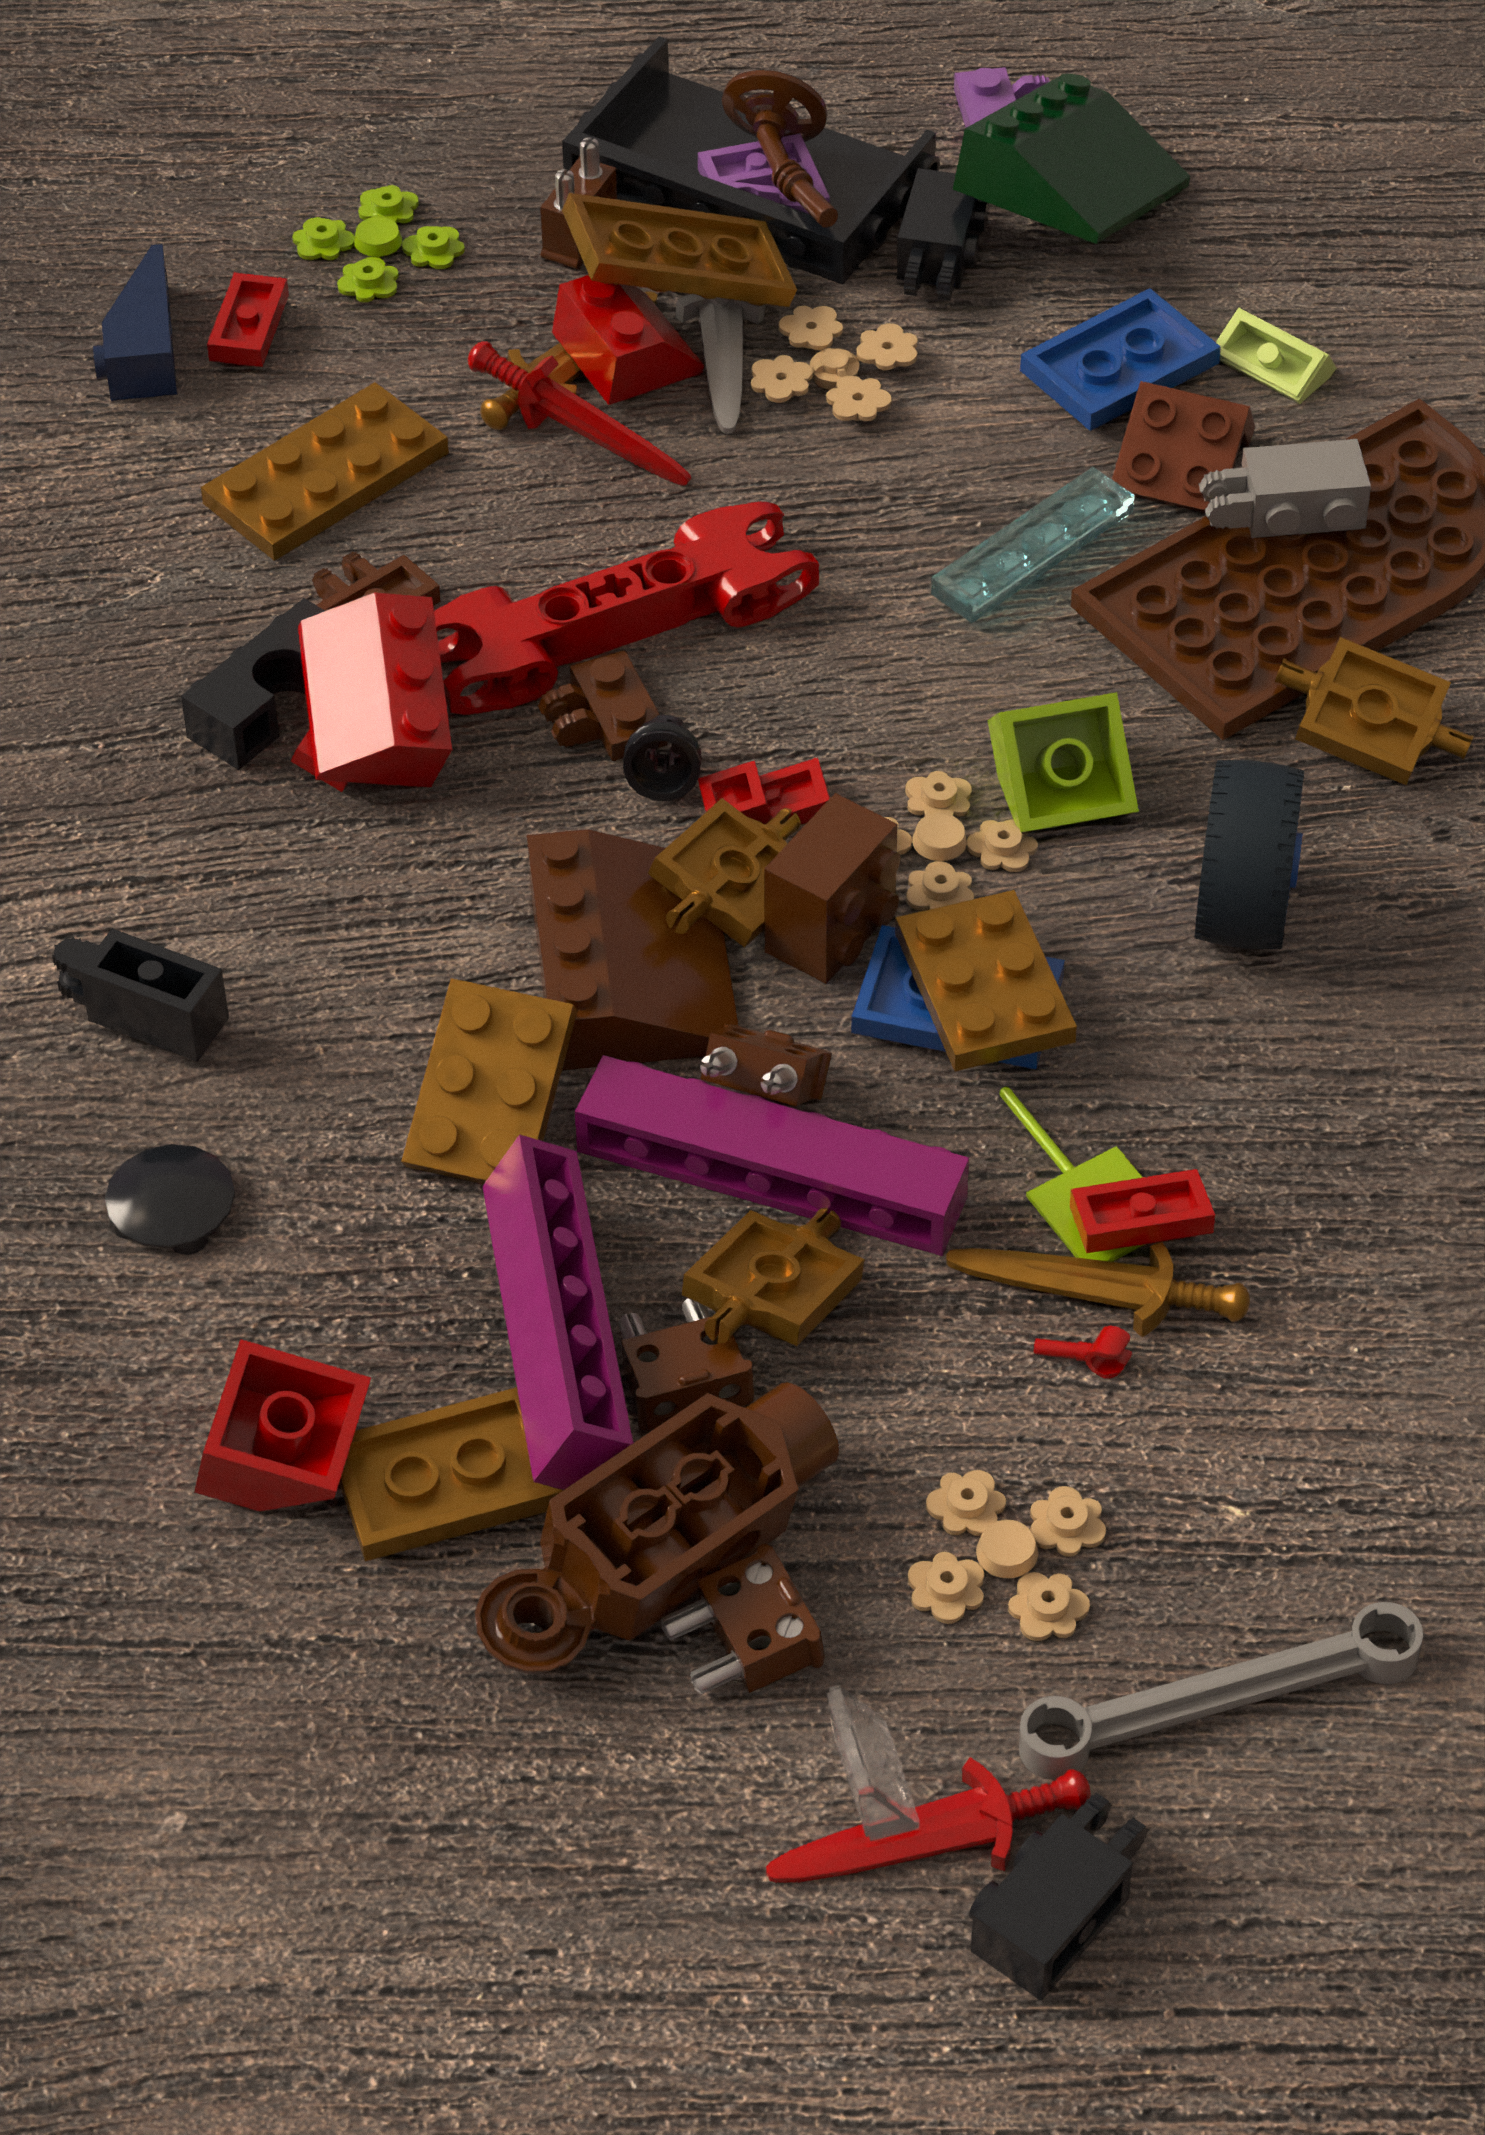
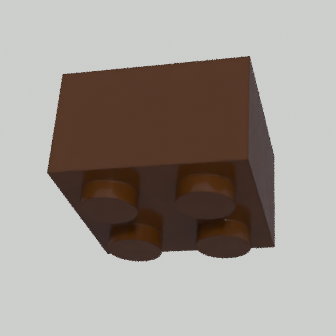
[764,793,900,984]

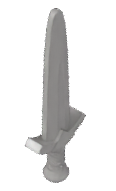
[675,294,765,434]

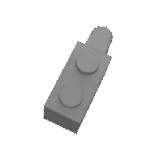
[1198,439,1371,538]

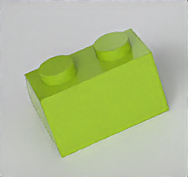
[987,692,1139,833]

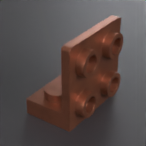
[1111,381,1255,513]

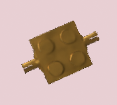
[1274,637,1474,785]
[648,798,801,948]
[682,1208,865,1346]

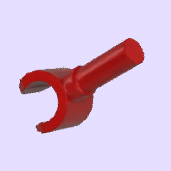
[1034,1325,1133,1379]

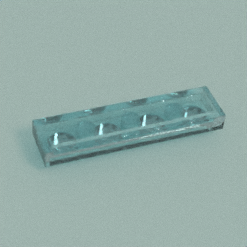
[931,467,1134,623]

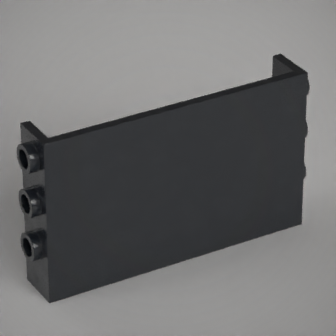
[562,36,940,285]

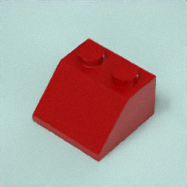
[552,275,704,405]
[194,1339,372,1512]

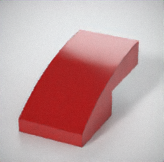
[698,757,830,824]

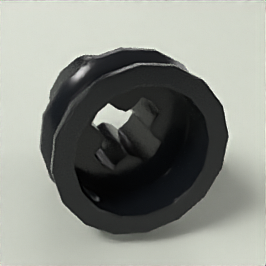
[623,715,702,801]

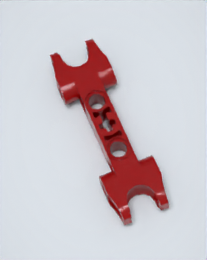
[434,501,819,715]

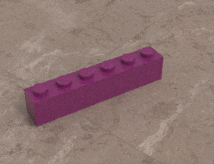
[575,1055,969,1256]
[482,1134,633,1490]

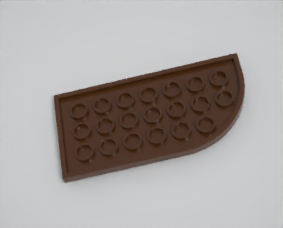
[1071,398,1485,740]

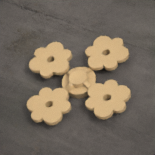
[751,306,918,421]
[885,771,1038,910]
[908,1470,1106,1641]

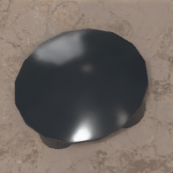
[105,1144,235,1255]

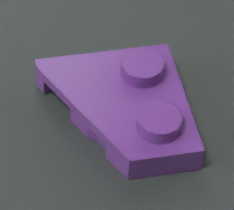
[698,134,830,214]

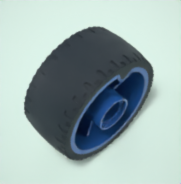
[1195,760,1305,949]

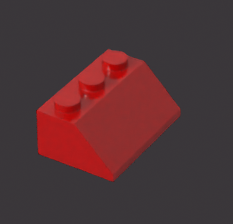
[298,592,452,787]

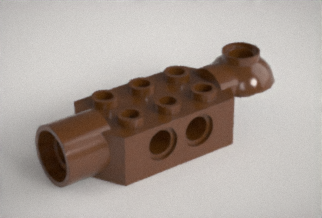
[475,1382,839,1674]

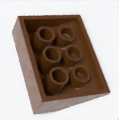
[527,829,738,1071]

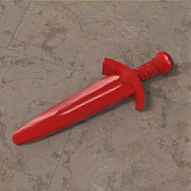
[468,341,691,486]
[766,1757,1091,1883]

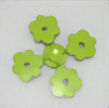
[292,185,465,303]

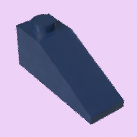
[93,244,177,401]

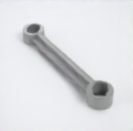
[1019,1602,1423,1780]

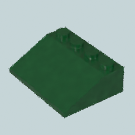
[952,74,1191,244]

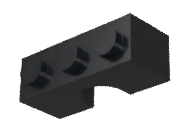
[181,598,325,770]

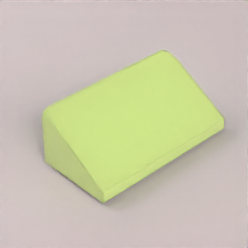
[1216,308,1336,404]

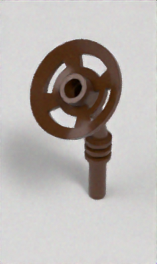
[722,70,838,228]

